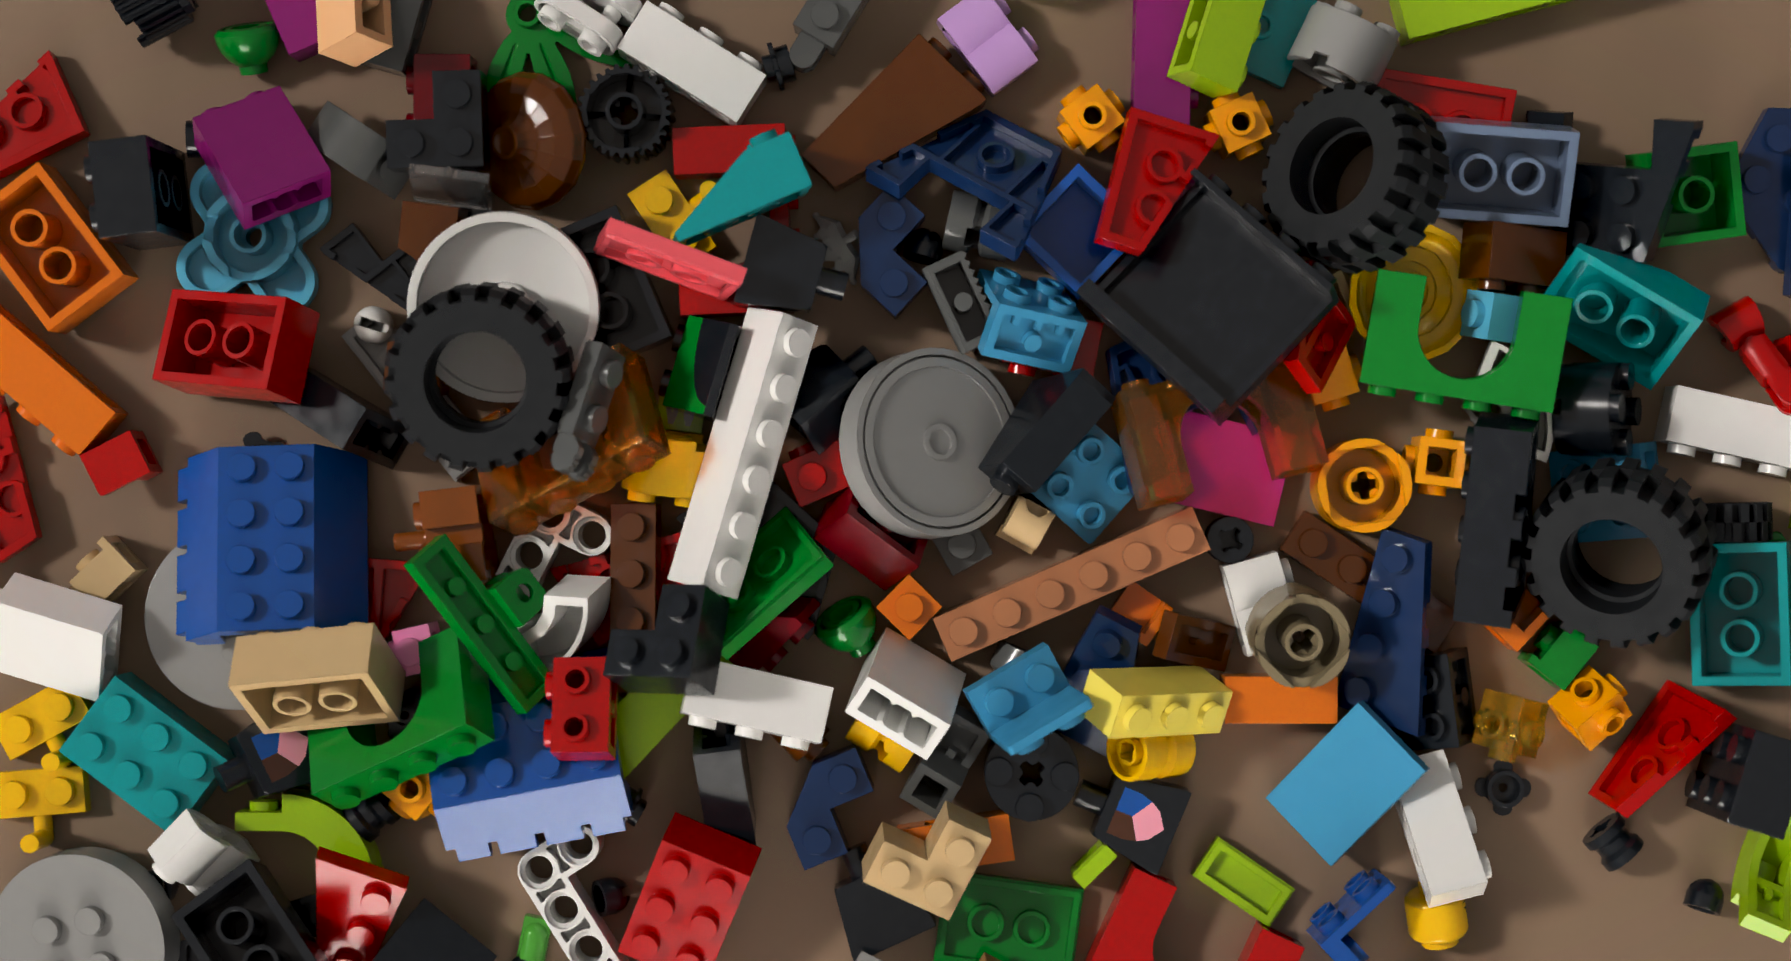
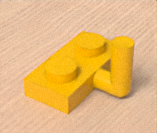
[627,169,718,254]
[0,687,92,772]
[0,765,91,853]

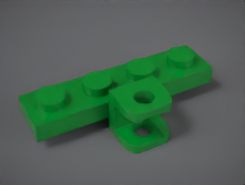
[403,534,549,715]

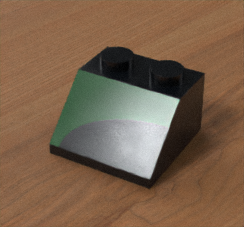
[658,315,741,422]

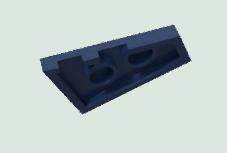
[1055,604,1142,757]

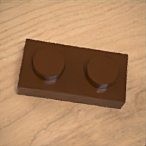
[1152,610,1237,672]

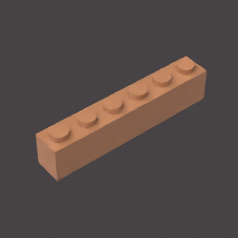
[932,506,1211,662]

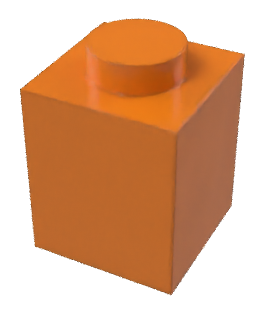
[876,573,942,640]

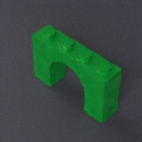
[1359,269,1573,420]
[308,627,495,810]

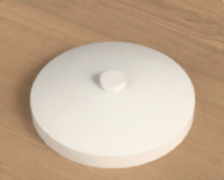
[407,211,600,403]

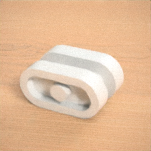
[534,0,643,57]

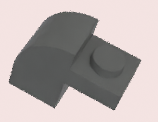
[307,100,413,200]
[899,704,989,819]

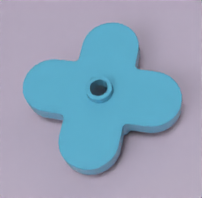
[176,164,332,307]

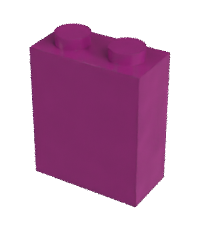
[192,85,331,230]

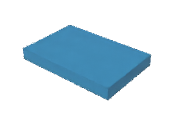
[1266,700,1430,866]

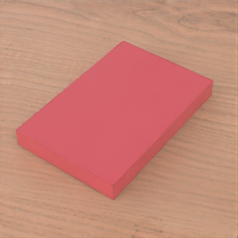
[593,217,748,301]

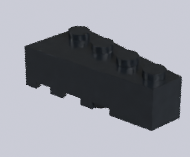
[1453,412,1540,629]

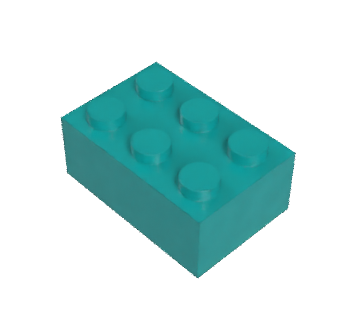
[1690,541,1791,686]
[59,672,235,831]

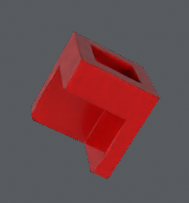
[79,430,163,496]

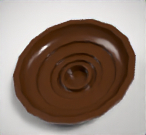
[478,72,586,210]

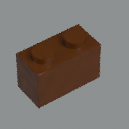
[1458,221,1568,296]

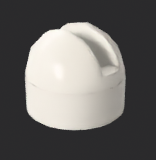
[354,306,394,344]

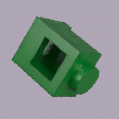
[1517,621,1599,691]

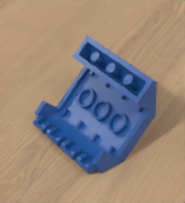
[176,444,369,645]
[429,647,634,862]

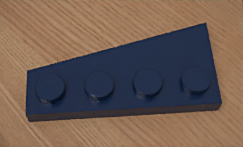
[1338,527,1433,737]

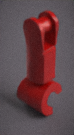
[1706,296,1791,415]

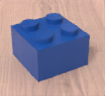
[1023,163,1124,301]

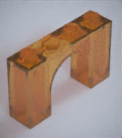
[477,342,671,537]
[1111,361,1329,511]

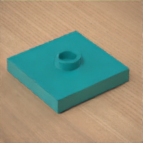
[1246,0,1317,90]

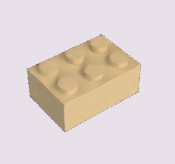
[228,622,406,734]

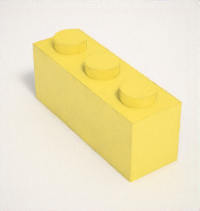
[1083,666,1233,739]

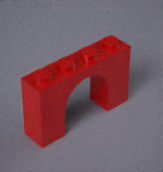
[672,123,800,318]
[1084,861,1305,961]

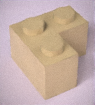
[861,800,992,921]

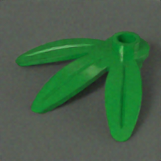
[487,0,632,104]

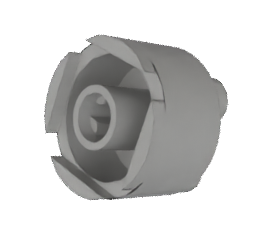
[1287,0,1400,90]

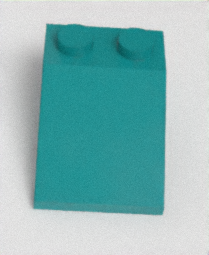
[673,129,812,246]
[1544,243,1711,390]

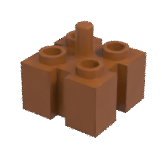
[393,485,499,581]

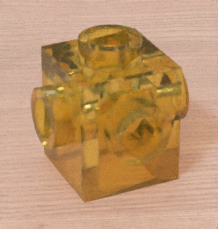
[1471,688,1549,763]

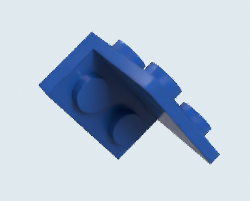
[1306,868,1396,961]

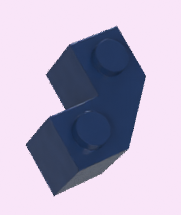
[858,191,927,320]
[787,744,874,871]

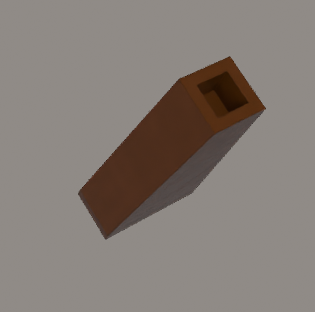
[801,34,986,192]

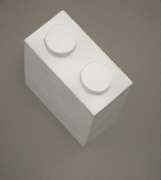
[0,572,123,701]
[845,627,966,760]

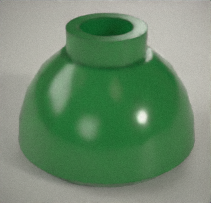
[214,21,280,76]
[814,595,877,658]

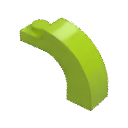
[235,789,383,868]
[1730,817,1791,943]

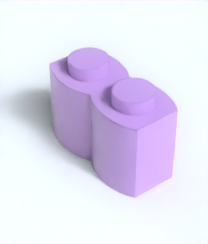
[936,0,1039,98]

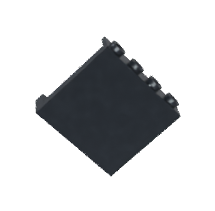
[1076,168,1340,426]

